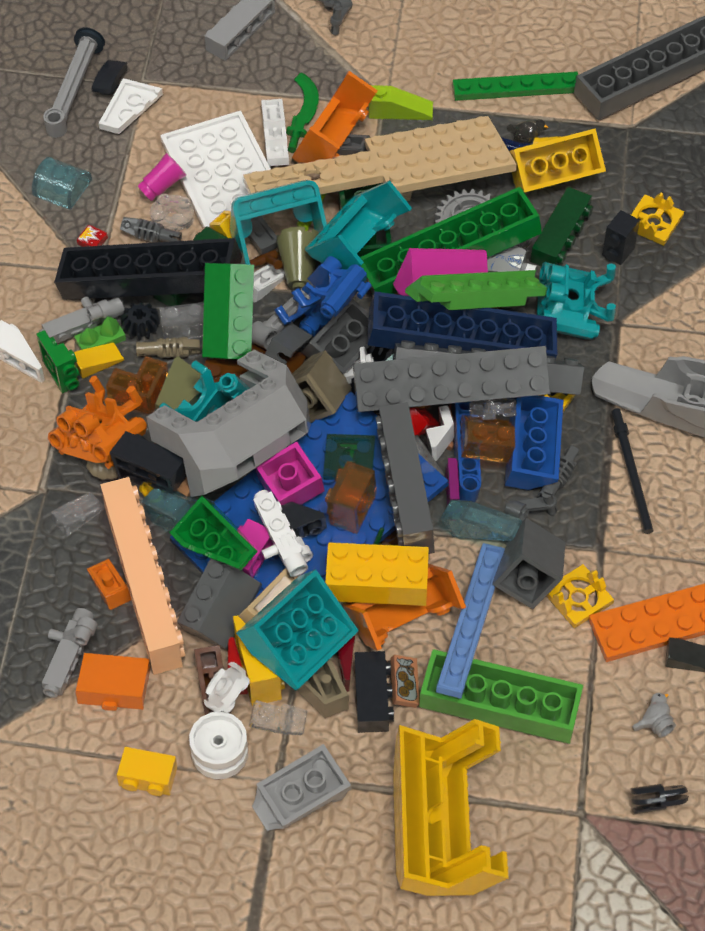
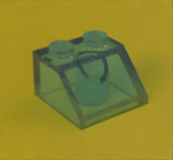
[141,488,215,531]

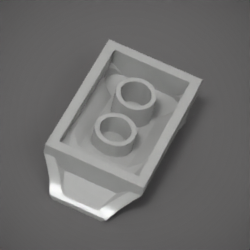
[252,744,352,831]

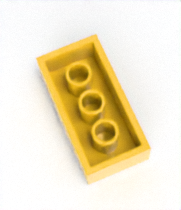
[509,128,606,193]
[325,542,429,606]

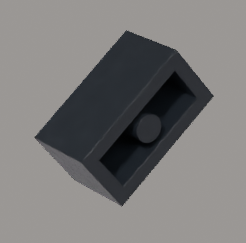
[602,210,640,265]

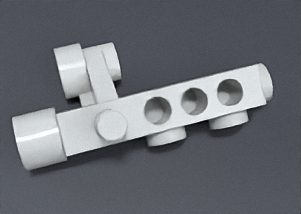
[253,490,313,577]

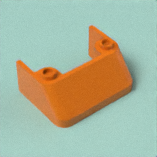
[292,71,378,164]
[342,564,466,651]

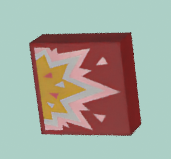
[76,225,108,247]

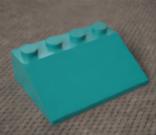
[236,569,359,690]

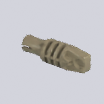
[136,337,201,359]

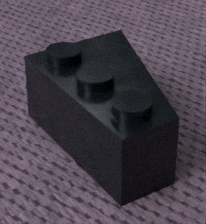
[110,431,187,493]

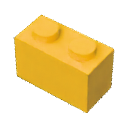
[117,747,178,796]

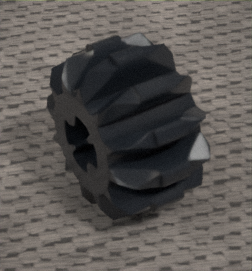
[121,301,160,341]

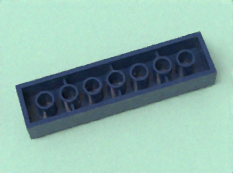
[368,291,558,360]

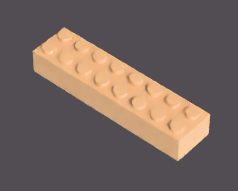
[100,477,185,675]

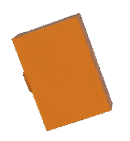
[76,653,151,711]

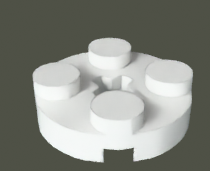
[204,662,250,713]

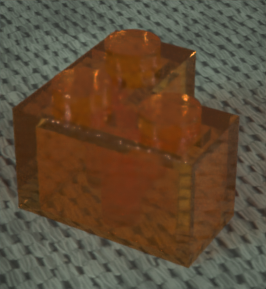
[106,356,168,414]

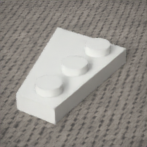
[99,78,163,134]

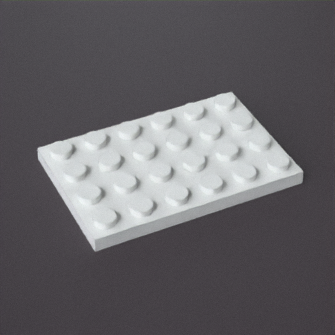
[160,111,271,229]

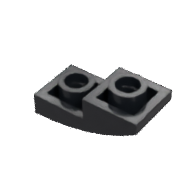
[91,60,128,95]

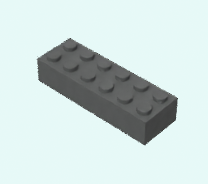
[376,402,435,554]

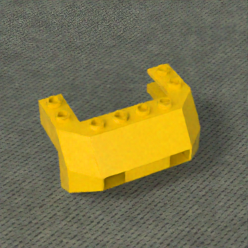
[393,719,508,896]

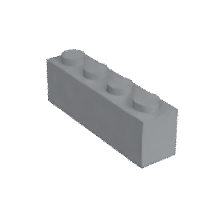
[204,0,275,61]

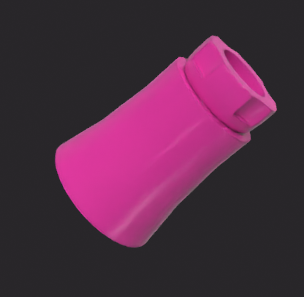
[138,152,187,201]

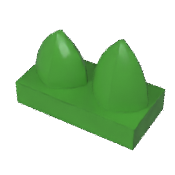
[74,316,126,350]

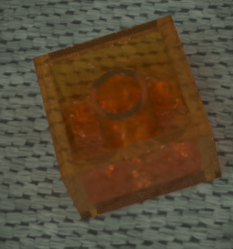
[325,461,377,534]

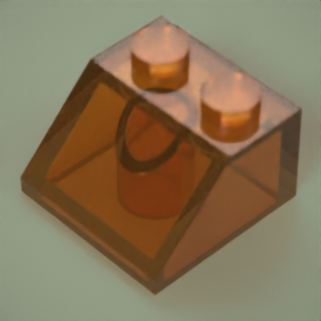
[461,415,515,463]

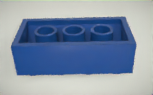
[505,395,563,490]

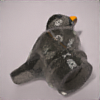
[507,119,548,148]

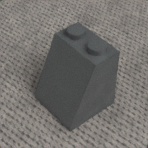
[492,518,566,609]

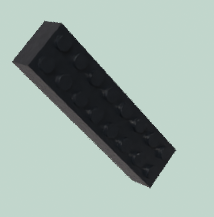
[54,238,242,300]

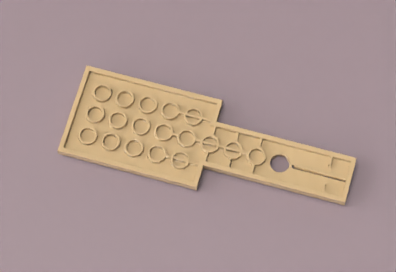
[243,116,516,194]

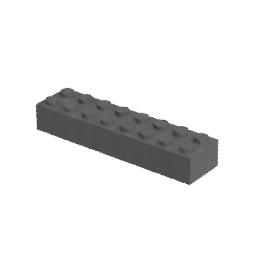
[574,15,705,120]
[353,346,550,412]

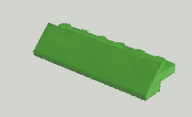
[405,270,547,310]

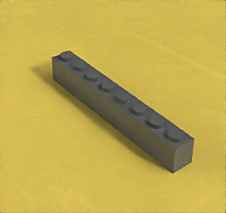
[393,340,584,395]

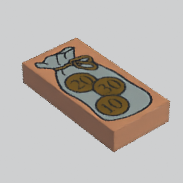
[390,655,420,708]

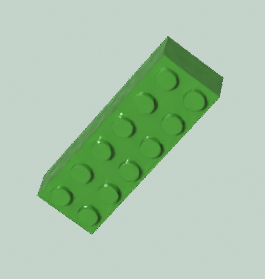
[419,649,583,744]

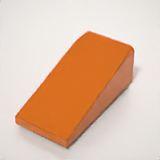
[87,559,131,610]

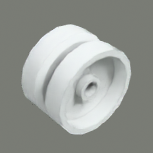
[189,712,248,779]

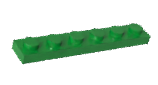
[452,71,578,101]

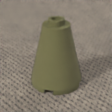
[277,227,319,291]

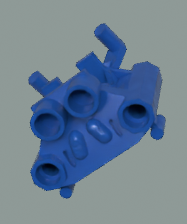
[274,256,372,336]

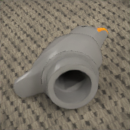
[632,693,676,738]

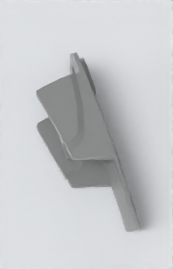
[592,356,705,437]

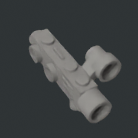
[39,297,124,343]
[42,608,98,698]

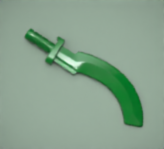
[286,73,319,153]

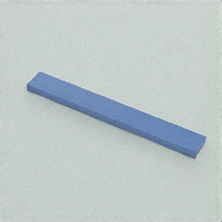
[436,543,505,698]

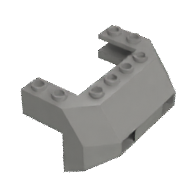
[146,350,311,497]

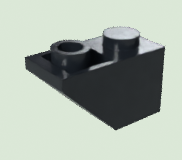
[281,502,327,538]

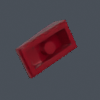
[336,635,355,692]

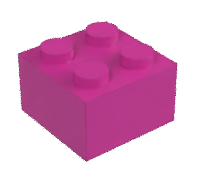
[255,442,325,506]

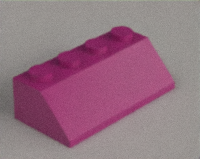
[393,248,488,296]

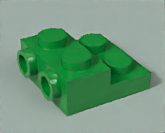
[36,330,80,394]

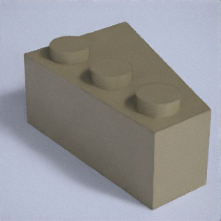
[297,659,349,718]

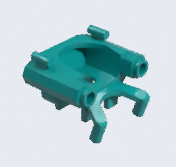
[537,262,616,340]
[159,360,250,422]

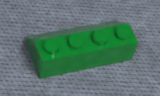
[202,263,254,359]

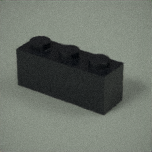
[355,651,394,733]

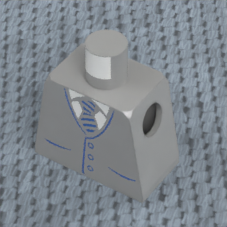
[487,246,537,272]

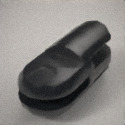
[630,784,689,814]

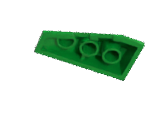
[169,496,258,570]

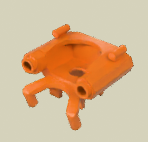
[48,376,147,469]

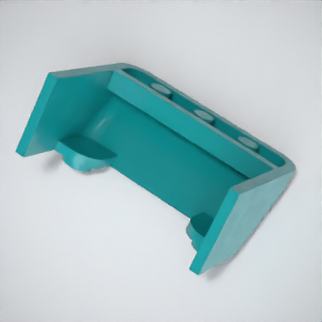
[230,180,327,265]
[305,180,412,270]

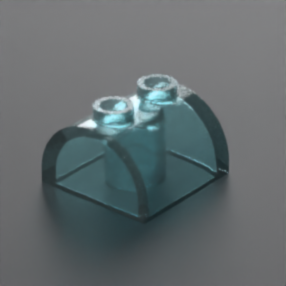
[32,157,92,210]

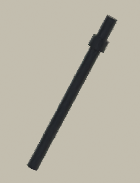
[611,408,654,534]

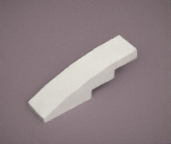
[261,99,289,166]

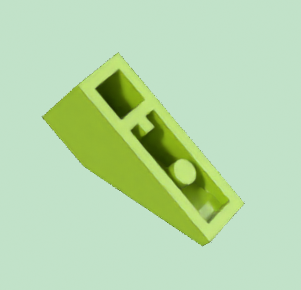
[369,85,433,120]

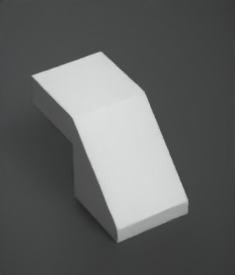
[426,405,454,462]

